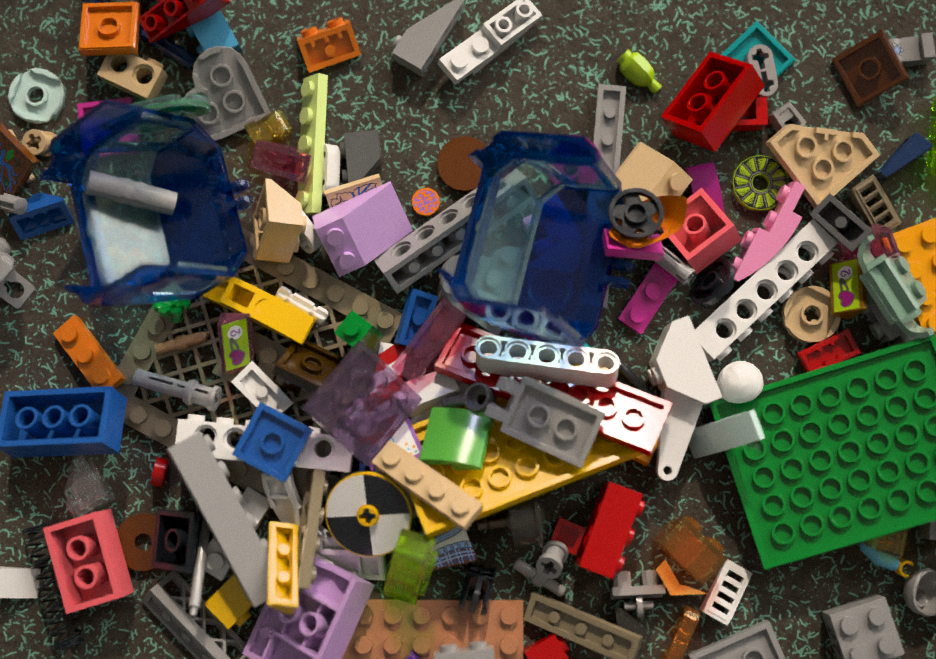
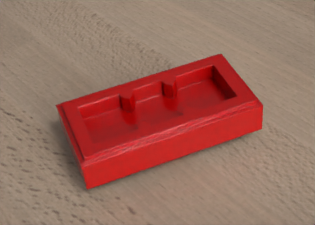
[796,328,861,373]

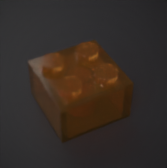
[652,515,728,585]

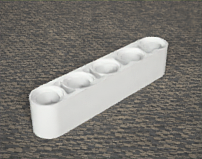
[475,336,619,388]

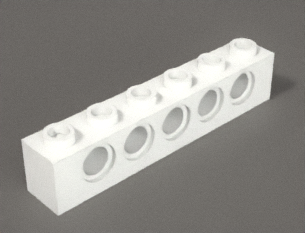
[695,219,837,362]
[175,414,356,472]

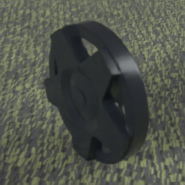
[608,188,664,240]
[690,258,735,309]

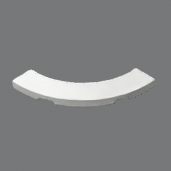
[261,472,387,581]

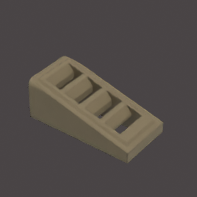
[846,174,902,239]

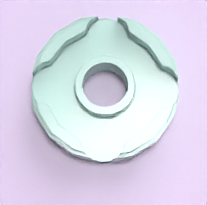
[8,68,66,124]

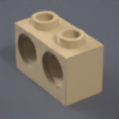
[97,54,168,105]

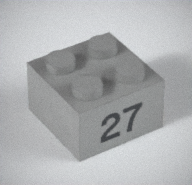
[821,594,905,659]

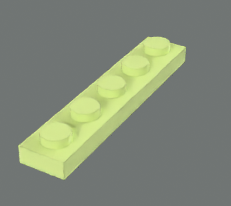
[295,73,328,217]

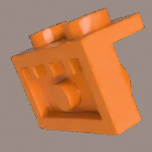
[297,17,361,73]

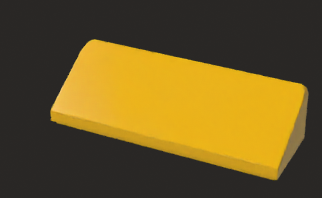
[267,521,298,615]

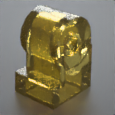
[244,110,293,153]

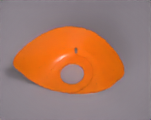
[609,195,688,248]

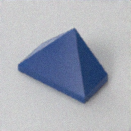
[8,193,75,240]

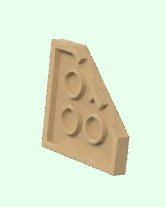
[765,124,880,209]

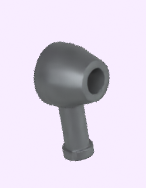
[441,382,496,412]

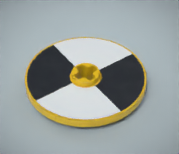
[325,471,413,557]

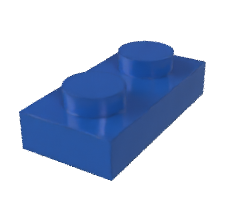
[394,288,438,351]

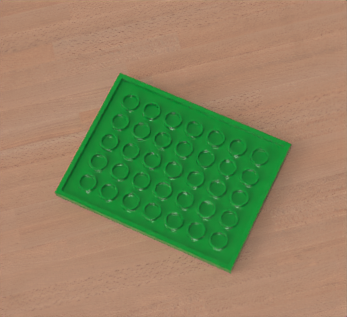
[709,333,936,570]

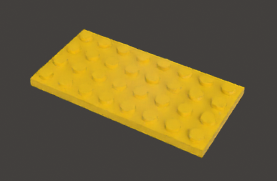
[409,364,643,539]

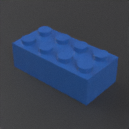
[0,386,127,458]

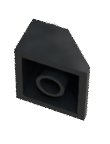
[151,508,202,573]

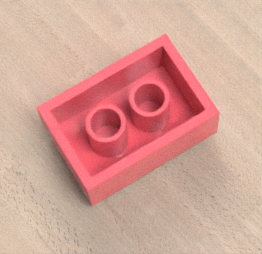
[43,509,134,614]

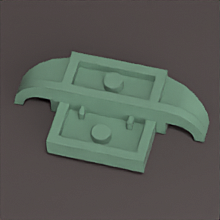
[857,234,935,338]

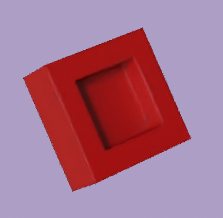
[550,517,587,555]

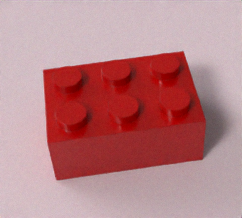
[661,52,765,152]
[574,481,645,579]

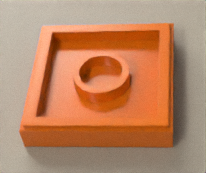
[78,2,141,56]

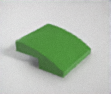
[419,407,493,470]

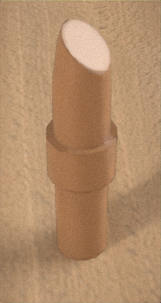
[154,331,209,355]

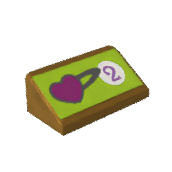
[829,258,867,320]

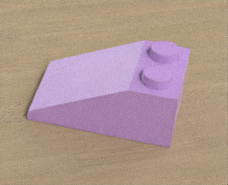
[312,181,413,277]

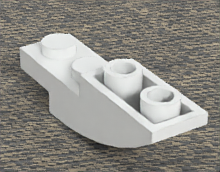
[438,0,542,85]

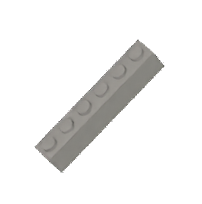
[166,432,268,607]

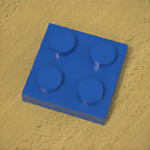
[232,402,314,483]

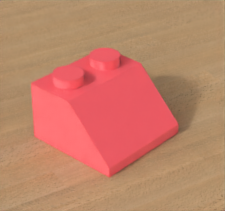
[660,188,742,274]

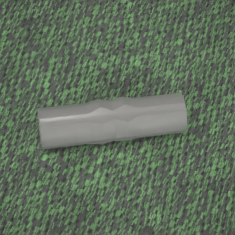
[85,170,178,215]

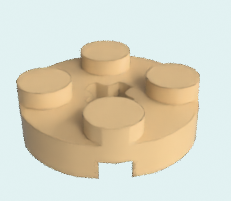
[781,286,841,343]

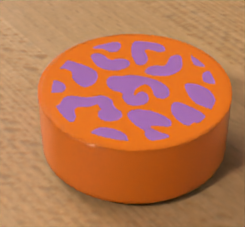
[412,188,440,217]

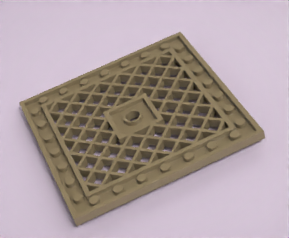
[116,209,402,502]

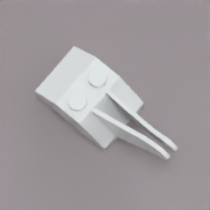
[647,315,722,481]

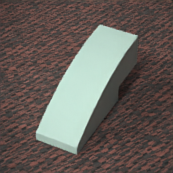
[689,410,765,459]

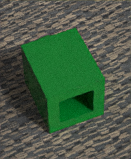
[334,310,384,358]

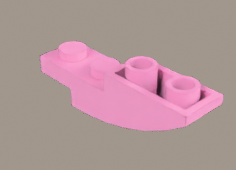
[730,181,806,281]

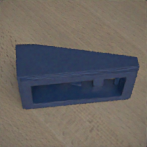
[874,132,933,181]

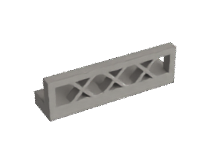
[142,571,248,659]

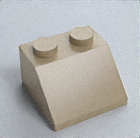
[605,142,693,204]
[253,178,307,263]

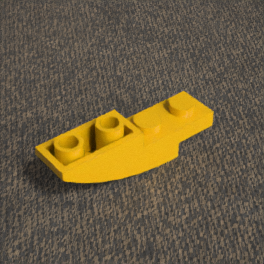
[199,269,316,345]

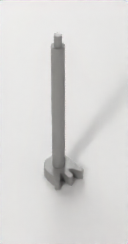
[189,508,210,617]

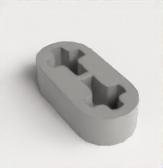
[745,44,778,99]

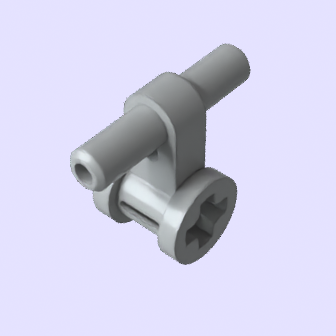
[513,540,569,597]

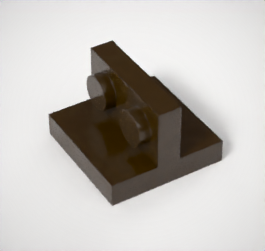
[273,340,349,408]

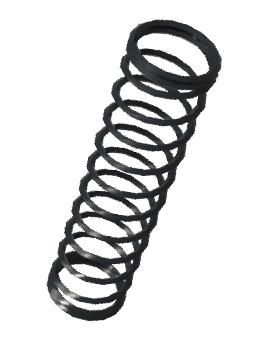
[21,521,85,652]

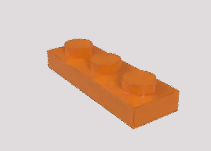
[53,315,126,389]

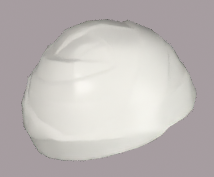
[717,361,764,403]

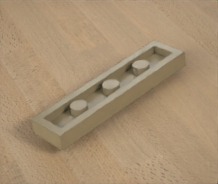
[298,468,328,590]
[523,591,643,659]

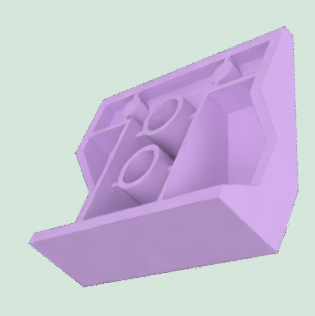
[242,556,375,659]

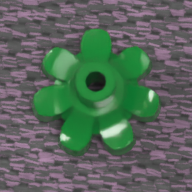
[153,291,191,323]

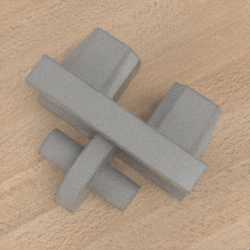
[610,570,666,619]

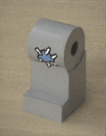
[889,32,936,66]

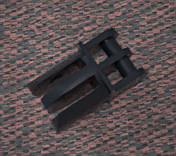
[458,562,497,616]

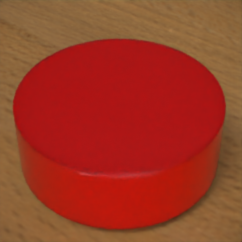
[151,457,169,487]

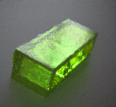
[383,528,438,605]

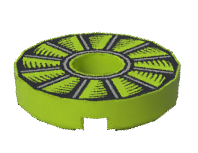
[732,155,789,211]

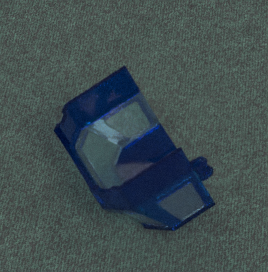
[40,99,253,306]
[437,130,634,347]

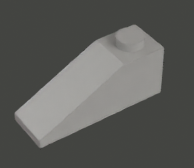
[391,0,465,77]

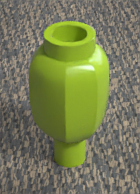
[617,49,662,94]

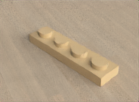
[372,440,484,531]

